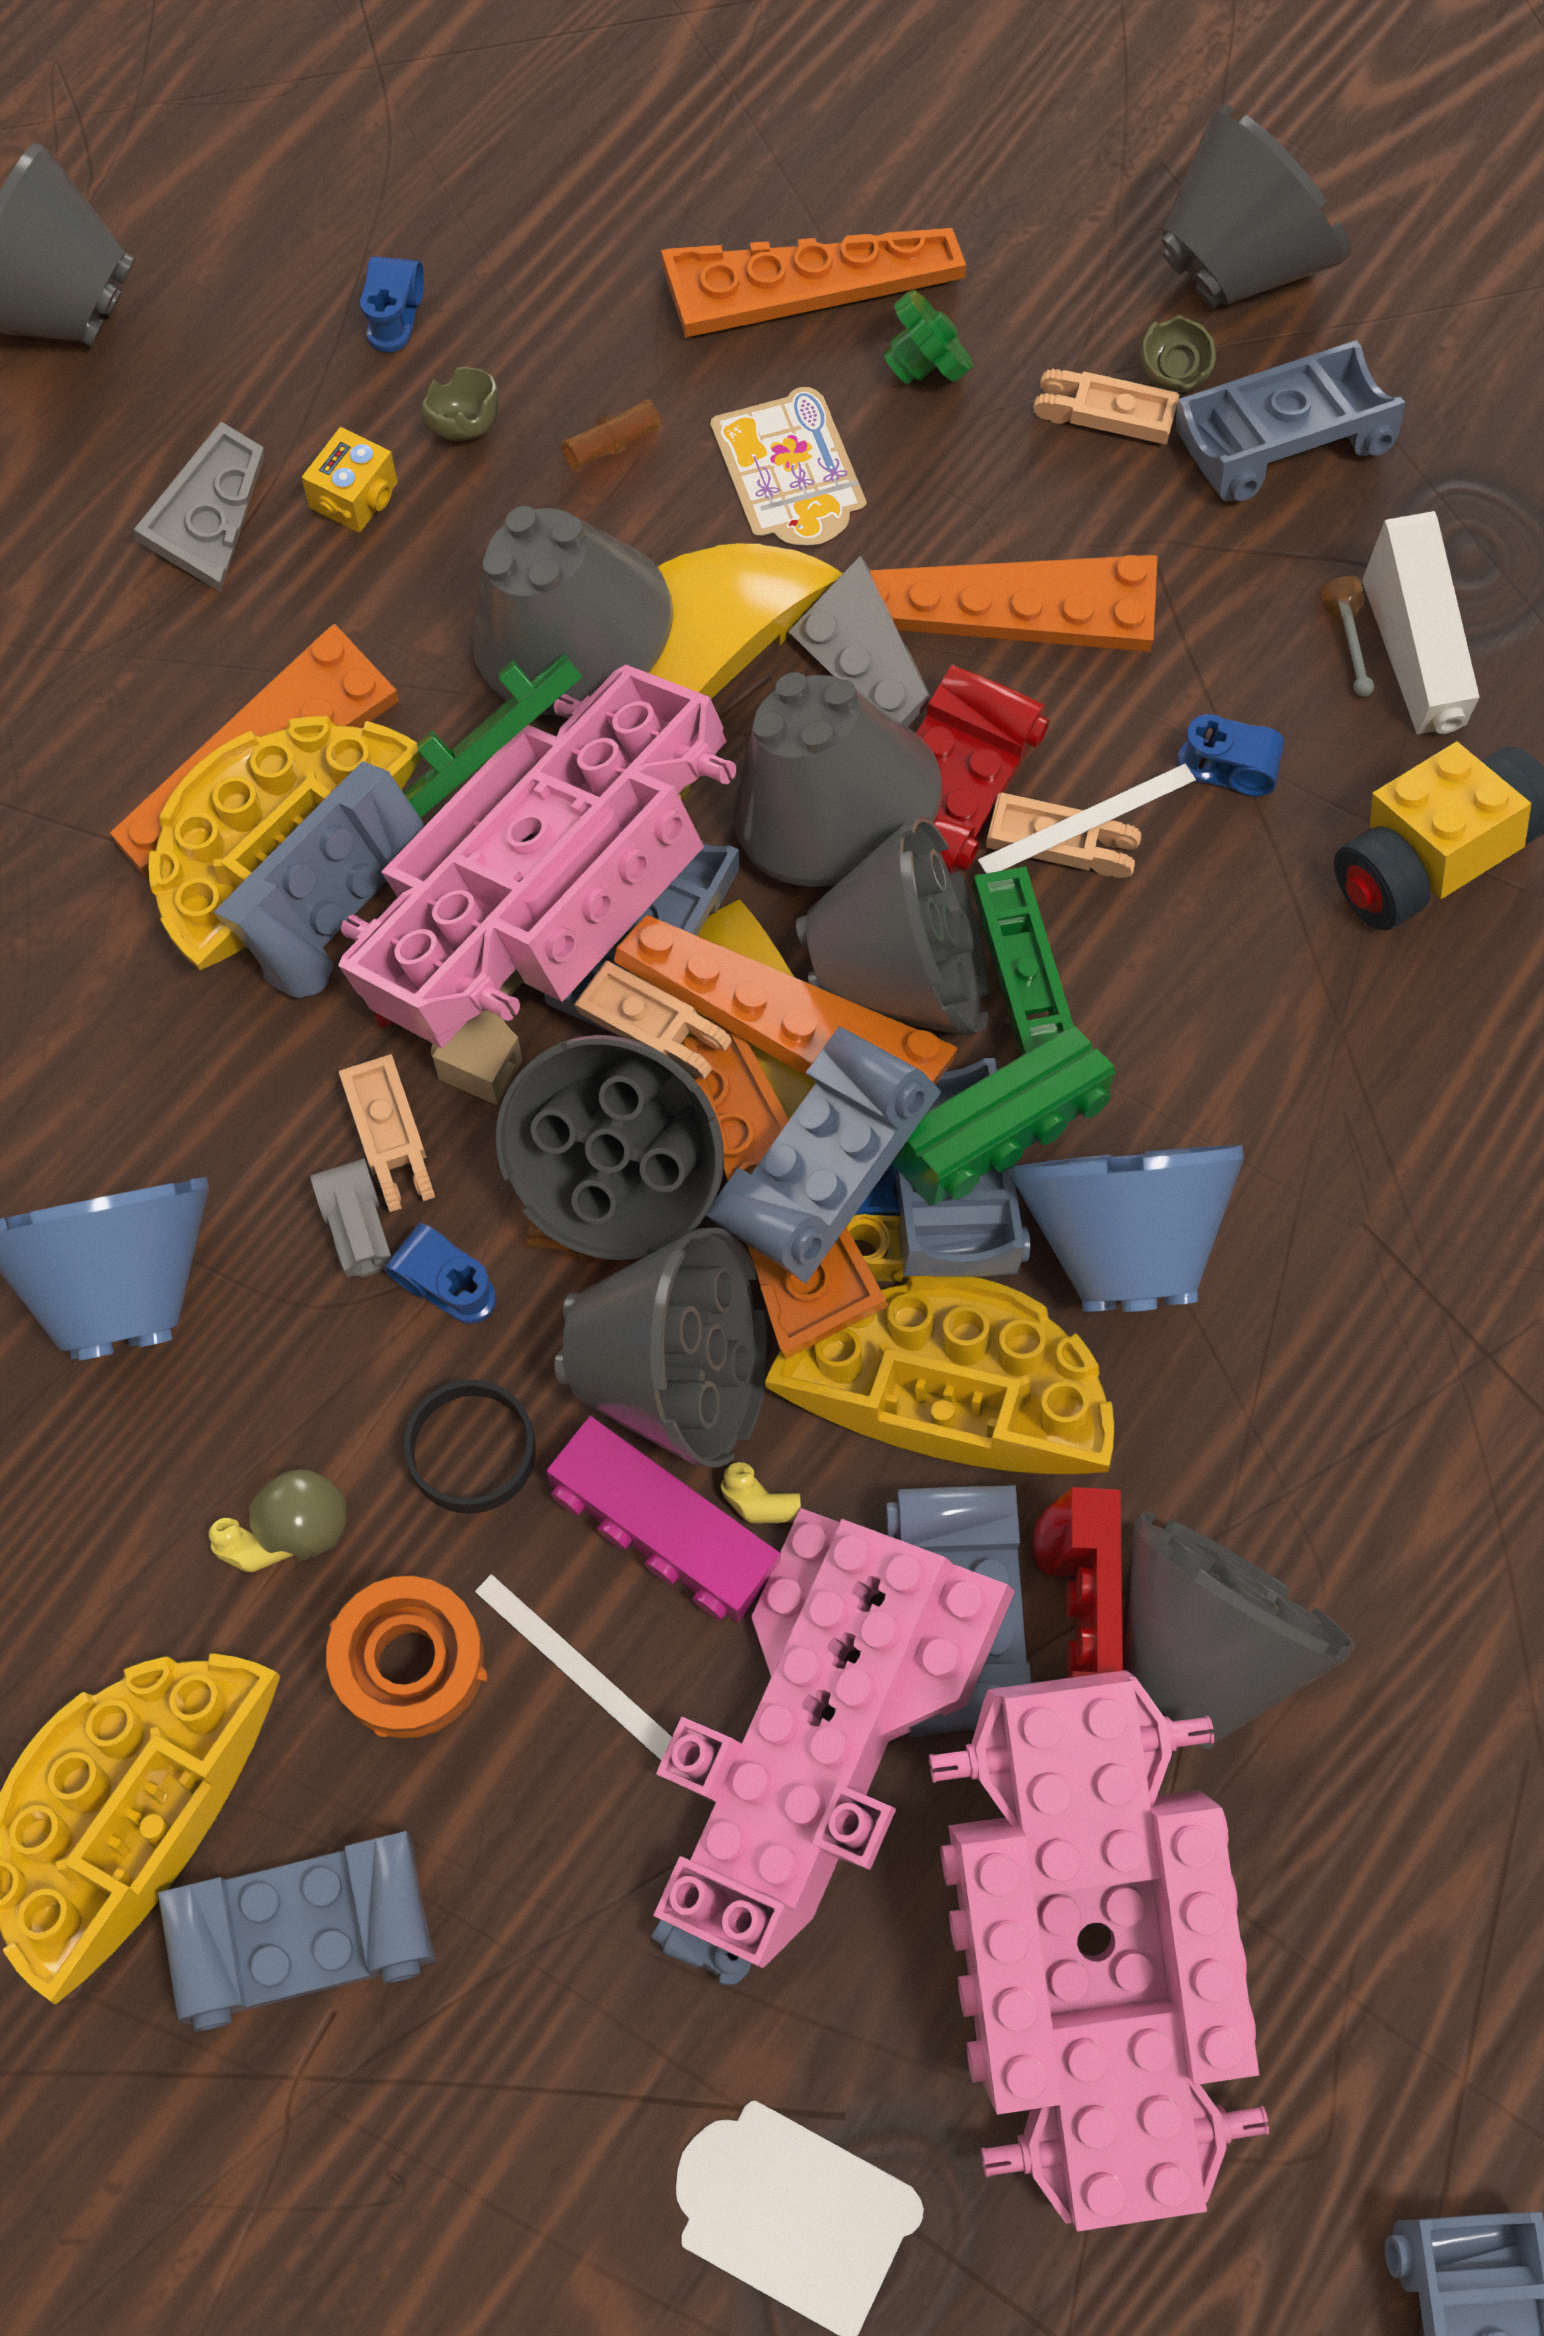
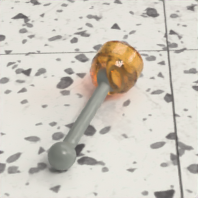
[1320,576,1374,697]

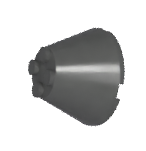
[1161,104,1351,309]
[0,142,135,347]
[472,506,673,715]
[733,672,943,887]
[796,816,990,1035]
[496,1035,724,1260]
[555,1228,768,1467]
[1122,1511,1356,1749]

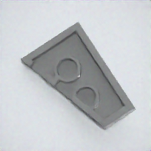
[134,422,264,592]
[788,556,932,727]

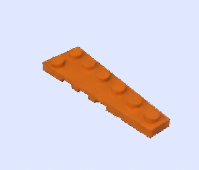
[661,228,966,338]
[870,555,1158,652]
[110,624,399,879]
[614,915,958,1085]
[683,1023,888,1359]

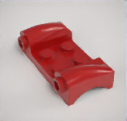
[916,664,1050,874]
[1031,1487,1123,1678]

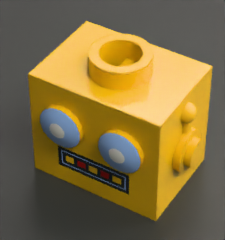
[301,427,398,533]

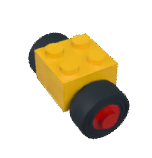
[1334,741,1544,931]

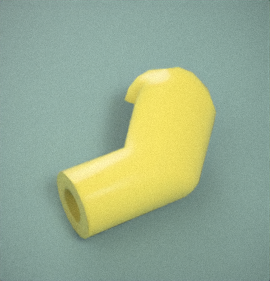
[721,1462,801,1524]
[209,1518,294,1572]

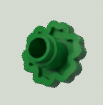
[884,289,974,385]

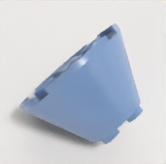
[1011,1145,1245,1312]
[0,1177,209,1361]

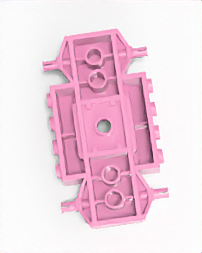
[338,665,736,1049]
[929,1670,1269,2231]

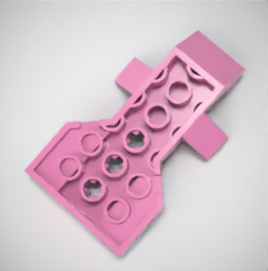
[653,1508,1015,1968]

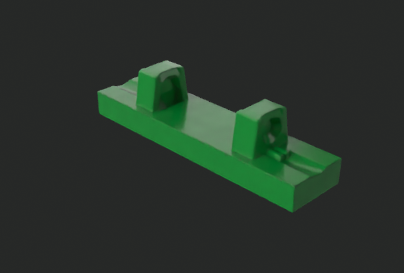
[404,652,582,818]
[971,866,1074,1056]

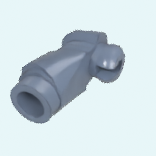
[650,1919,751,1985]

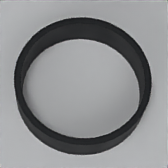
[404,1380,536,1514]

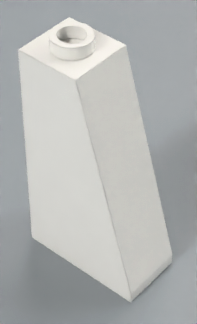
[1362,511,1480,735]

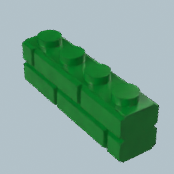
[892,1026,1116,1206]

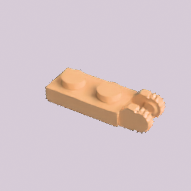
[1033,368,1179,445]
[986,792,1141,879]
[574,961,732,1080]
[339,1054,435,1212]

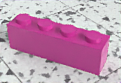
[546,1416,781,1624]

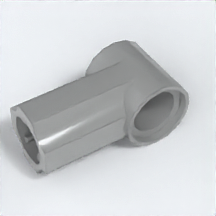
[310,1158,392,1277]

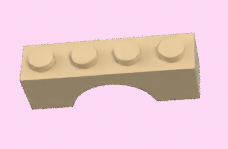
[431,969,524,1105]

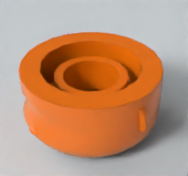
[326,1576,488,1738]

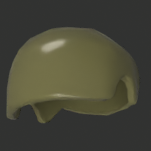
[1140,315,1217,394]
[421,367,498,442]
[249,1469,347,1561]

